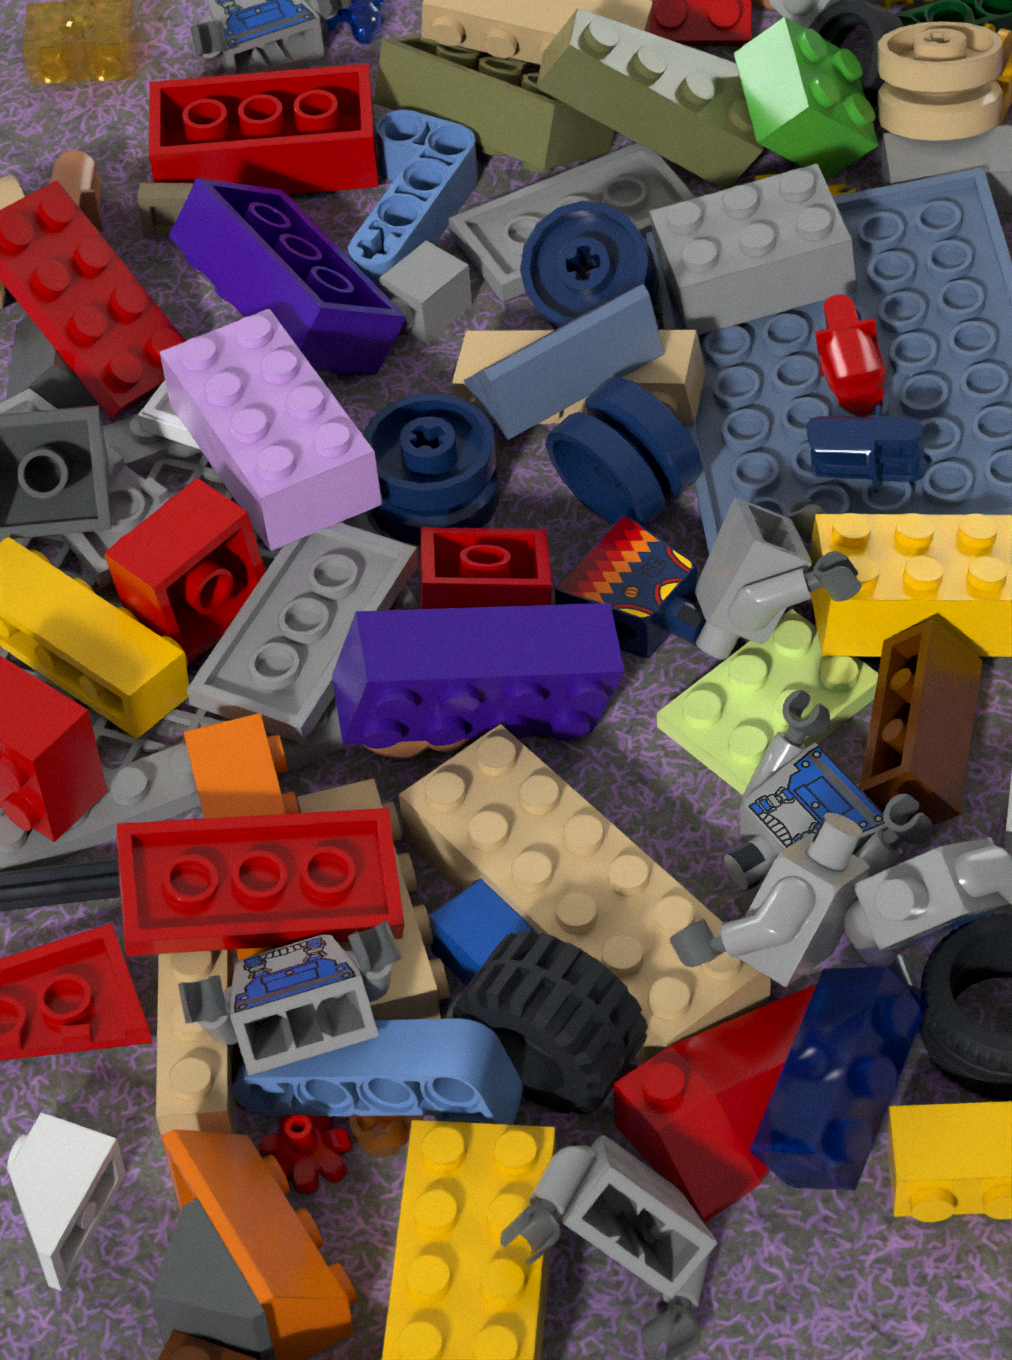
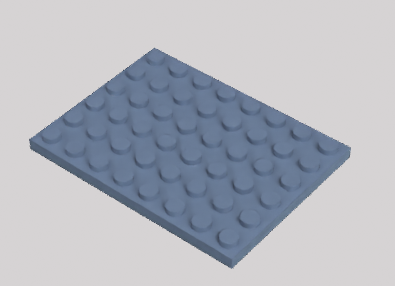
[645,167,1012,555]

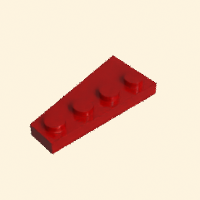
[0,923,152,1061]

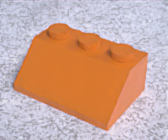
[161,1129,357,1360]

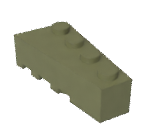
[536,8,764,189]

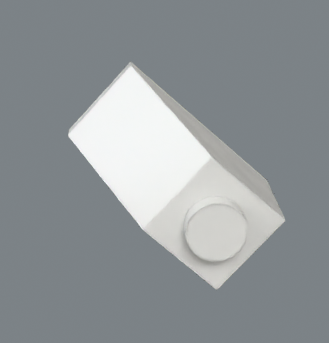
[7,1112,126,1291]

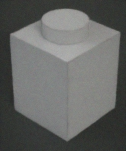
[379,240,472,343]

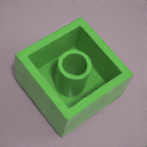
[734,17,879,179]

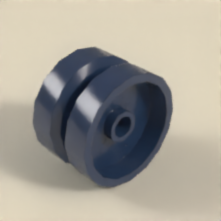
[520,201,660,330]
[545,376,703,528]
[363,393,499,546]

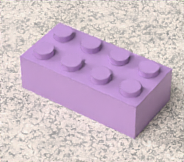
[160,309,382,551]

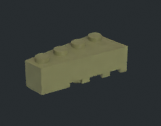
[374,33,614,173]

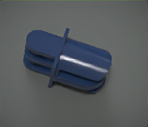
[806,405,927,493]

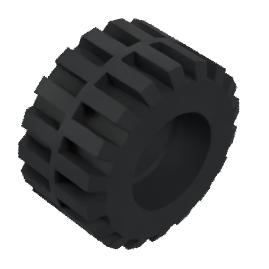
[453,931,648,1114]

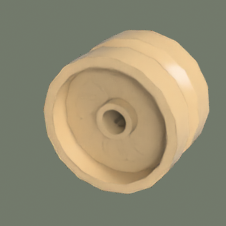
[878,21,1003,141]

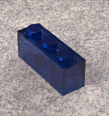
[749,967,927,1191]

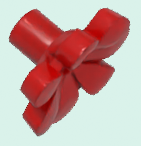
[260,1114,353,1194]

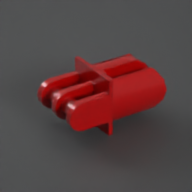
[815,294,886,415]

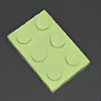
[657,609,878,795]

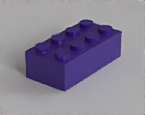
[169,178,406,376]
[332,603,625,749]

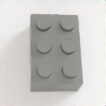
[649,164,857,335]

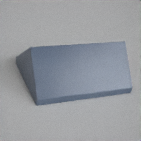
[463,284,664,440]

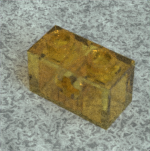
[22,0,139,85]

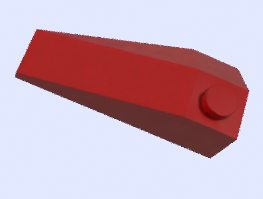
[614,977,878,1223]

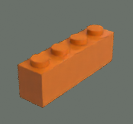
[183,713,300,961]

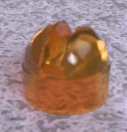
[350,1114,410,1158]

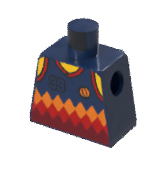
[555,514,706,658]

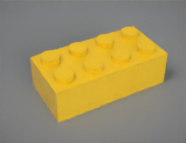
[807,513,1012,657]
[382,1120,557,1360]

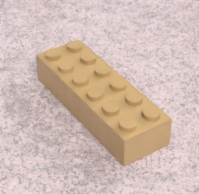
[399,724,771,1064]

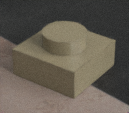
[137,183,194,238]

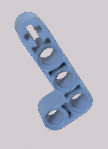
[348,109,478,290]
[232,1018,524,1125]

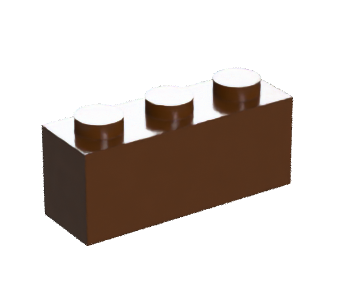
[859,618,983,826]

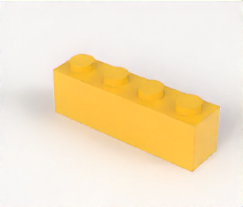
[0,537,189,739]
[887,1101,1012,1222]

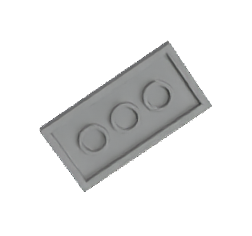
[449,143,696,302]
[187,522,419,744]

